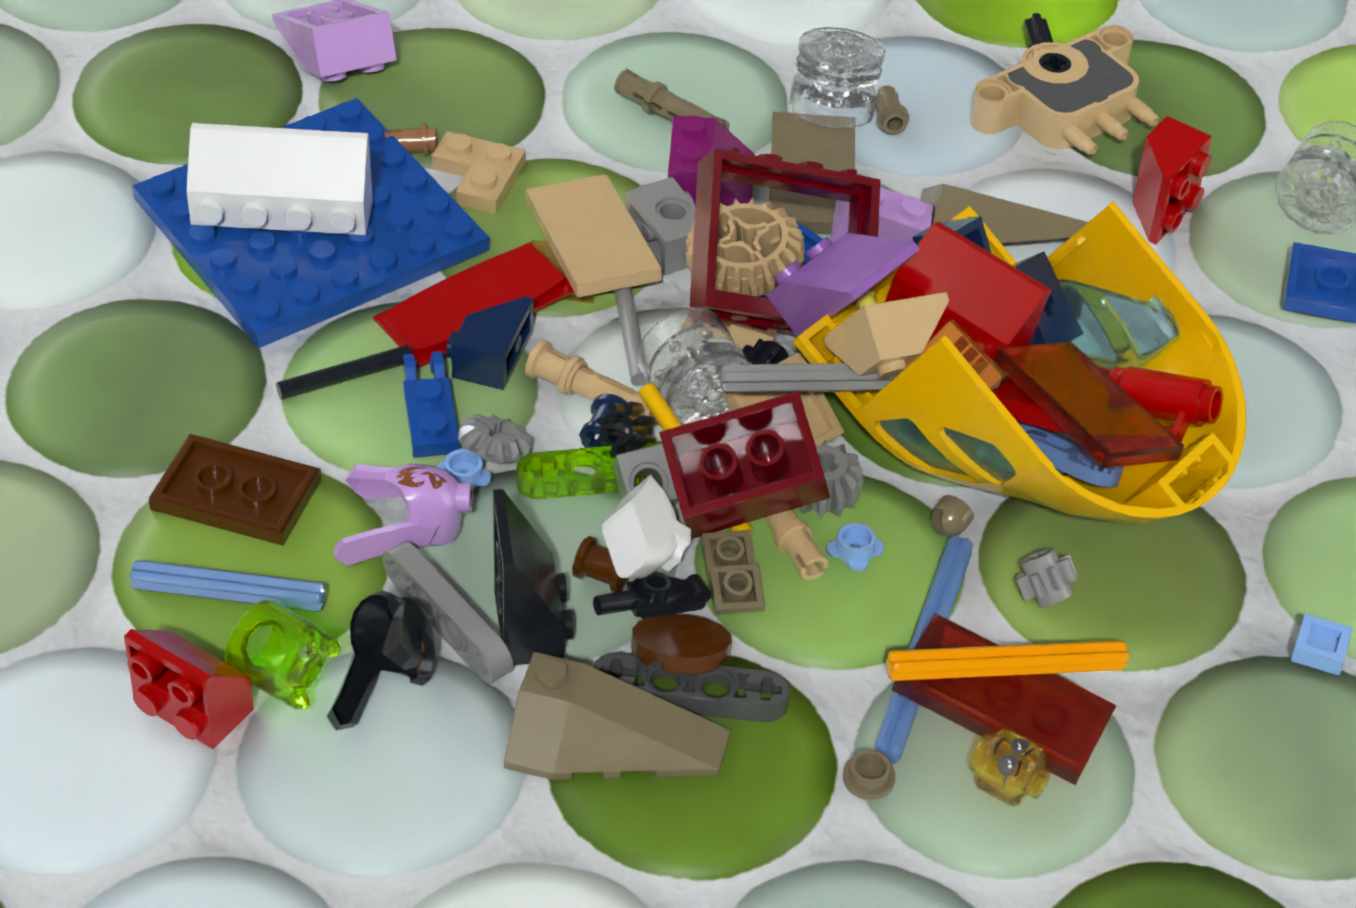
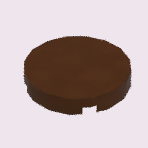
[631,614,732,675]

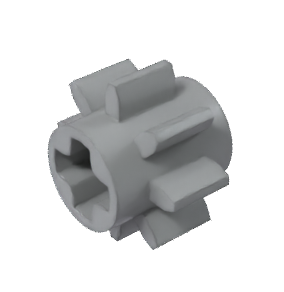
[1015,547,1078,607]

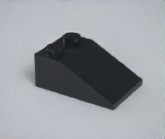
[493,489,573,665]

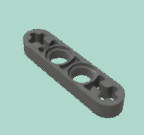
[593,653,789,722]

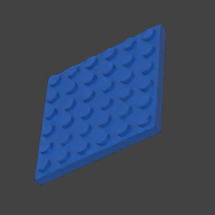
[132,98,489,348]

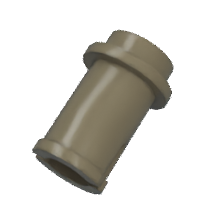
[872,85,909,134]

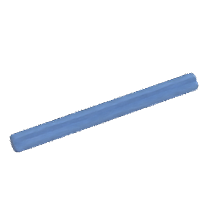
[875,535,973,764]

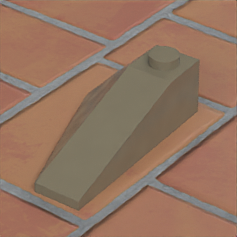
[921,184,1088,244]
[504,652,731,780]

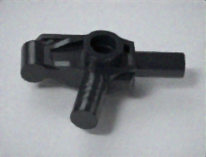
[593,571,711,619]

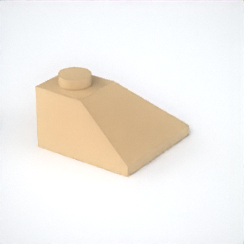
[823,292,949,379]

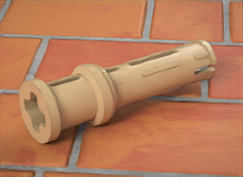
[525,339,654,426]

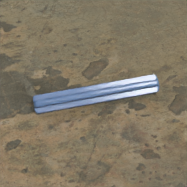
[130,560,326,612]

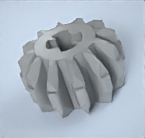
[800,439,864,519]

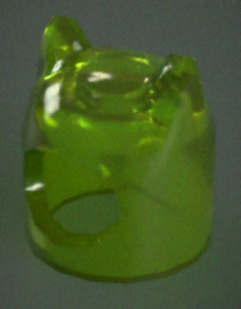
[225,600,342,710]

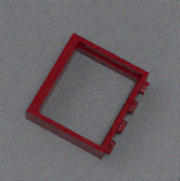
[689,147,881,334]

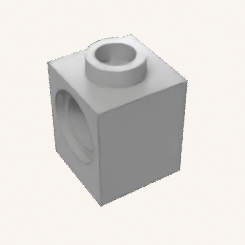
[612,444,678,507]

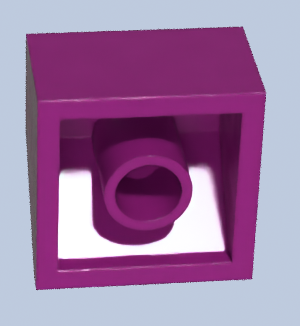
[668,115,755,206]

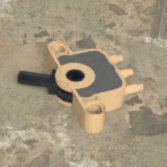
[970,13,1159,155]

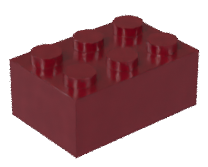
[659,391,831,539]

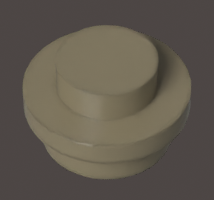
[843,750,895,800]

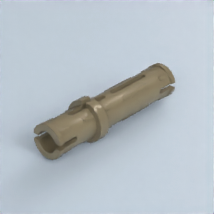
[614,69,730,130]

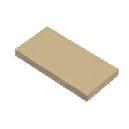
[525,174,662,297]

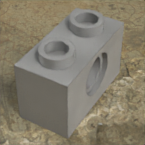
[626,177,695,275]

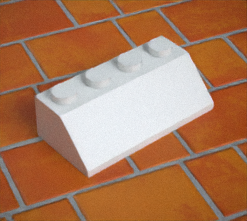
[187,123,373,235]

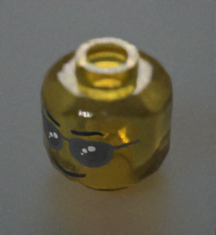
[969,729,1051,806]

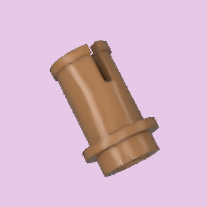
[385,123,438,156]

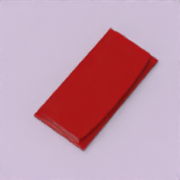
[373,242,575,368]

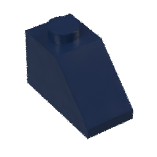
[446,296,533,390]

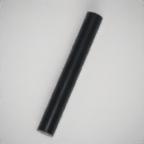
[276,345,411,400]

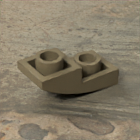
[701,530,765,615]

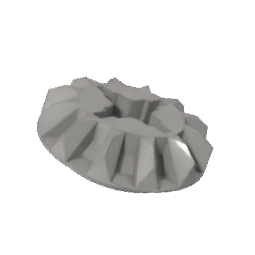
[457,414,533,463]

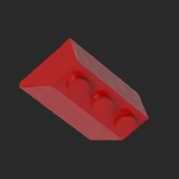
[885,221,1051,378]

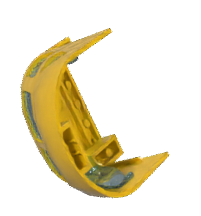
[792,201,1246,524]

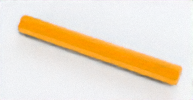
[886,640,1129,681]

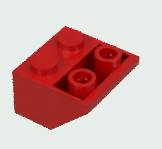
[1133,116,1212,245]
[124,629,254,749]

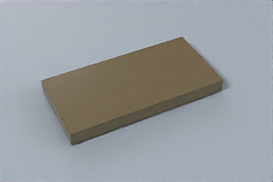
[769,112,855,235]

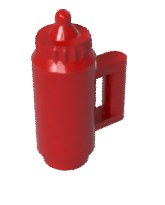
[1093,366,1223,447]

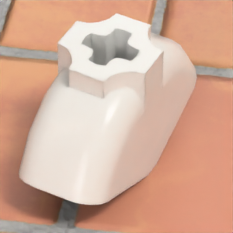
[602,475,691,579]

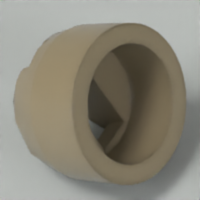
[931,495,974,537]

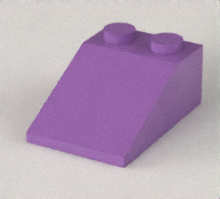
[766,233,920,336]

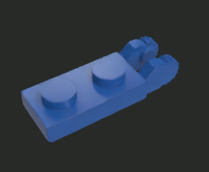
[403,351,460,458]

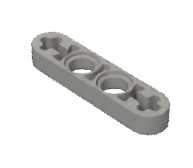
[382,541,514,684]

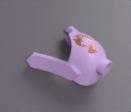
[333,463,473,566]

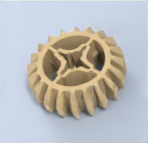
[686,198,805,297]

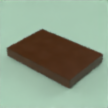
[149,434,321,546]

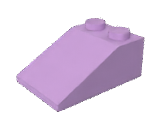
[272,0,397,82]

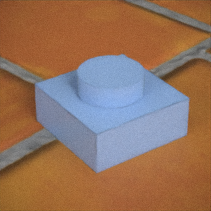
[1291,613,1353,676]

